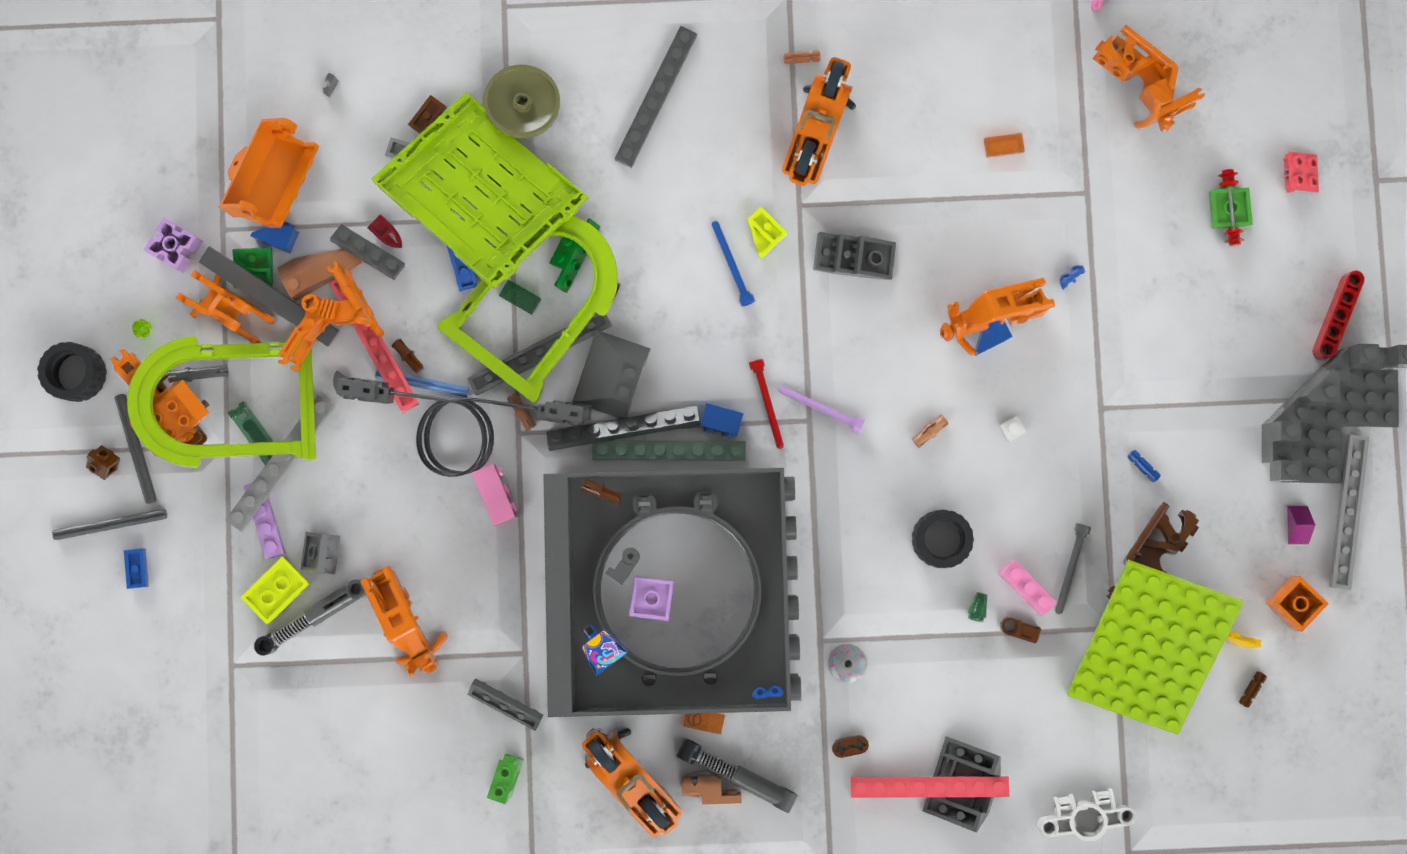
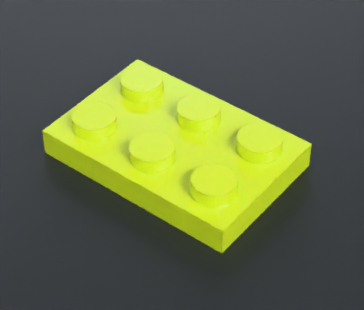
[240,556,311,625]

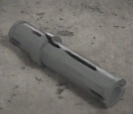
[167,365,228,383]

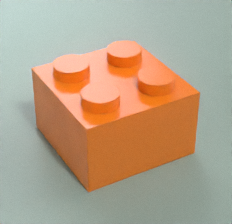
[1265,576,1329,632]

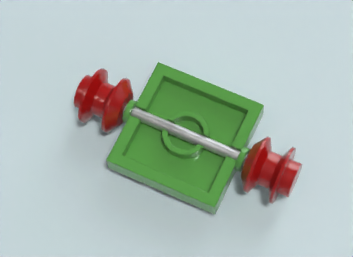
[1209,169,1253,246]

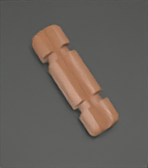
[783,50,821,64]

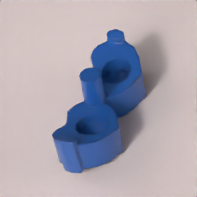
[1059,265,1086,289]
[752,685,783,699]

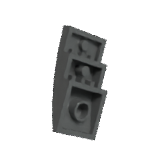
[813,232,896,280]

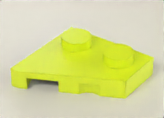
[747,207,788,259]

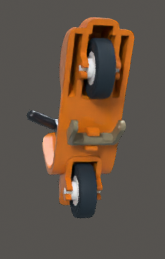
[782,57,856,186]
[582,728,682,837]

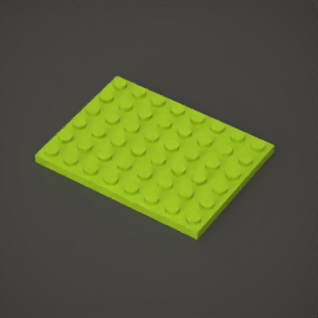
[1067,560,1244,735]

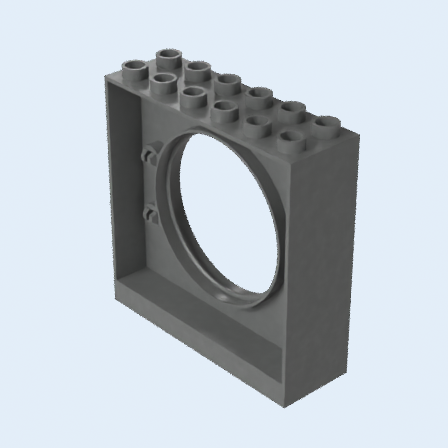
[543,468,801,717]

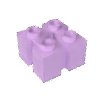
[144,217,203,273]

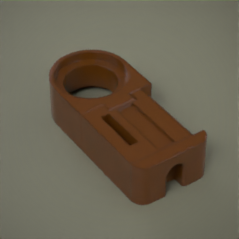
[1000,617,1041,643]

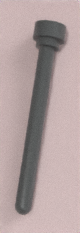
[1055,523,1091,614]

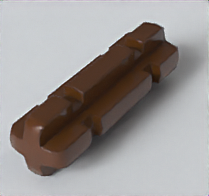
[1239,671,1267,708]

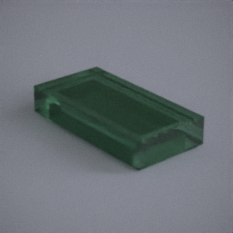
[499,280,542,315]

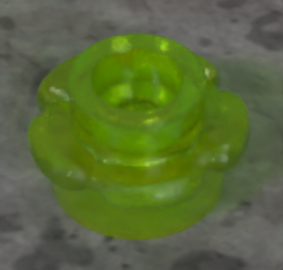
[132,319,151,338]

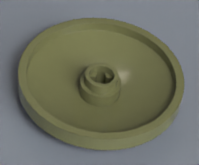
[484,64,560,139]

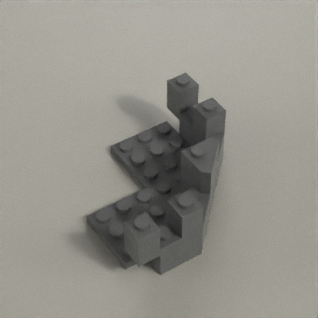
[1262,344,1407,484]

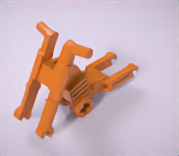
[278,261,384,371]
[175,270,276,343]

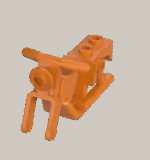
[1093,25,1205,132]
[940,278,1055,356]
[360,566,448,677]

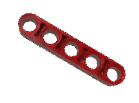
[1312,270,1365,360]

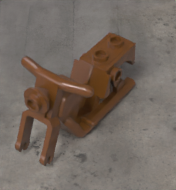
[1106,502,1199,599]

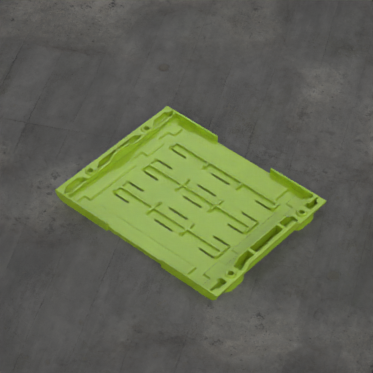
[371,92,589,289]

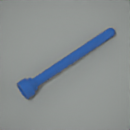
[712,221,755,307]

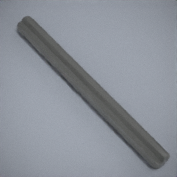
[114,394,157,504]
[52,509,167,540]

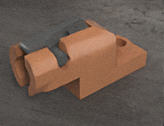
[682,770,742,805]

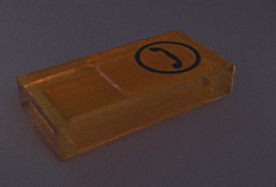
[683,713,725,735]

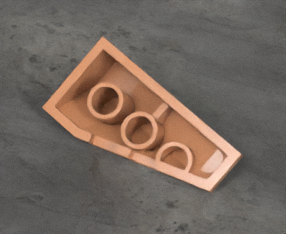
[277,249,362,301]

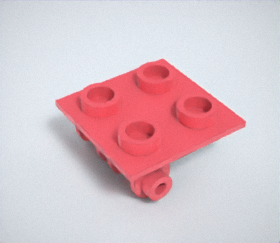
[1283,151,1319,193]

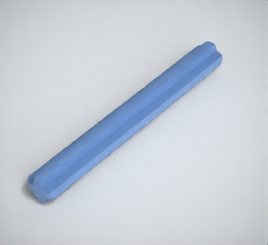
[375,369,469,397]

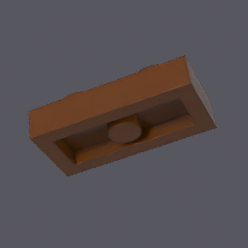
[408,95,447,134]

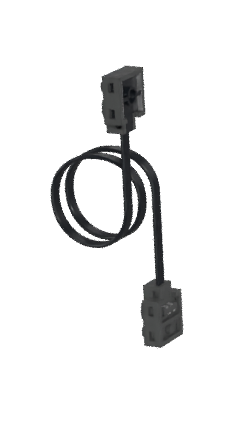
[336,377,592,477]

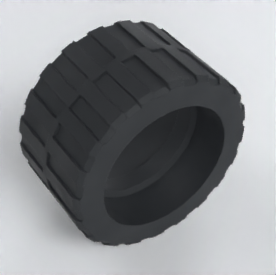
[37,342,107,402]
[912,510,974,568]

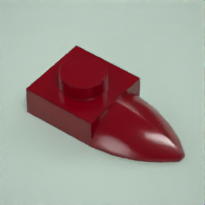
[367,214,402,248]

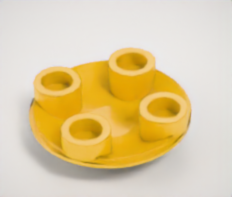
[1226,632,1262,649]

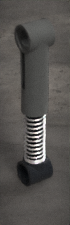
[254,579,366,656]
[676,738,798,813]

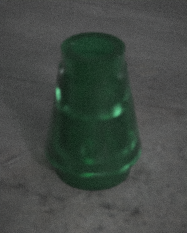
[967,592,988,622]

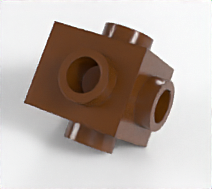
[86,445,120,480]

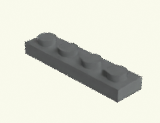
[330,224,405,280]
[467,678,543,731]

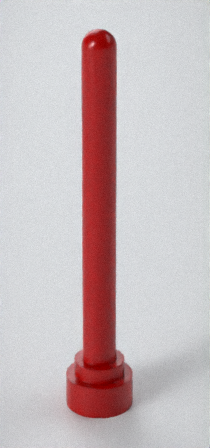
[749,359,784,449]

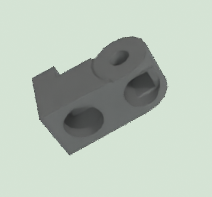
[605,548,640,585]

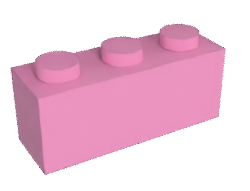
[472,464,519,526]
[998,560,1057,616]

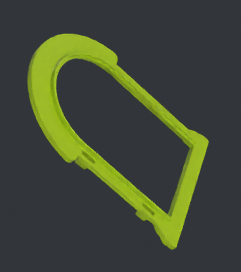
[437,216,618,404]
[127,336,316,468]

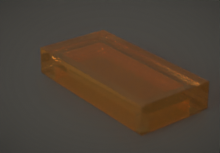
[984,133,1025,158]

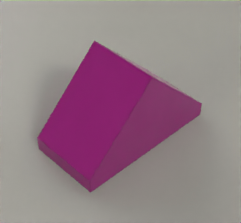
[1287,506,1316,544]

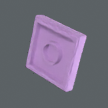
[629,576,674,621]

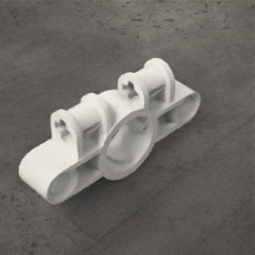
[1037,788,1137,841]

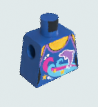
[581,624,629,676]

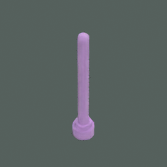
[778,386,865,434]

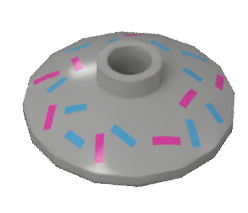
[828,644,866,682]

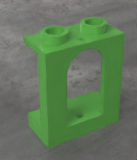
[487,754,524,804]

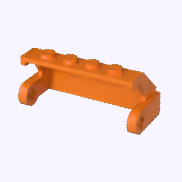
[219,118,319,228]

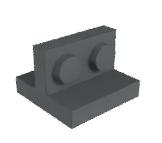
[300,532,340,574]

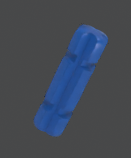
[1127,450,1161,482]

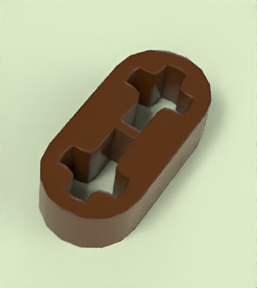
[832,735,869,758]

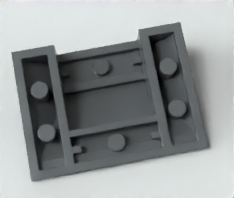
[572,330,651,419]
[922,736,1001,832]

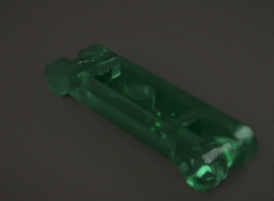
[228,401,274,465]

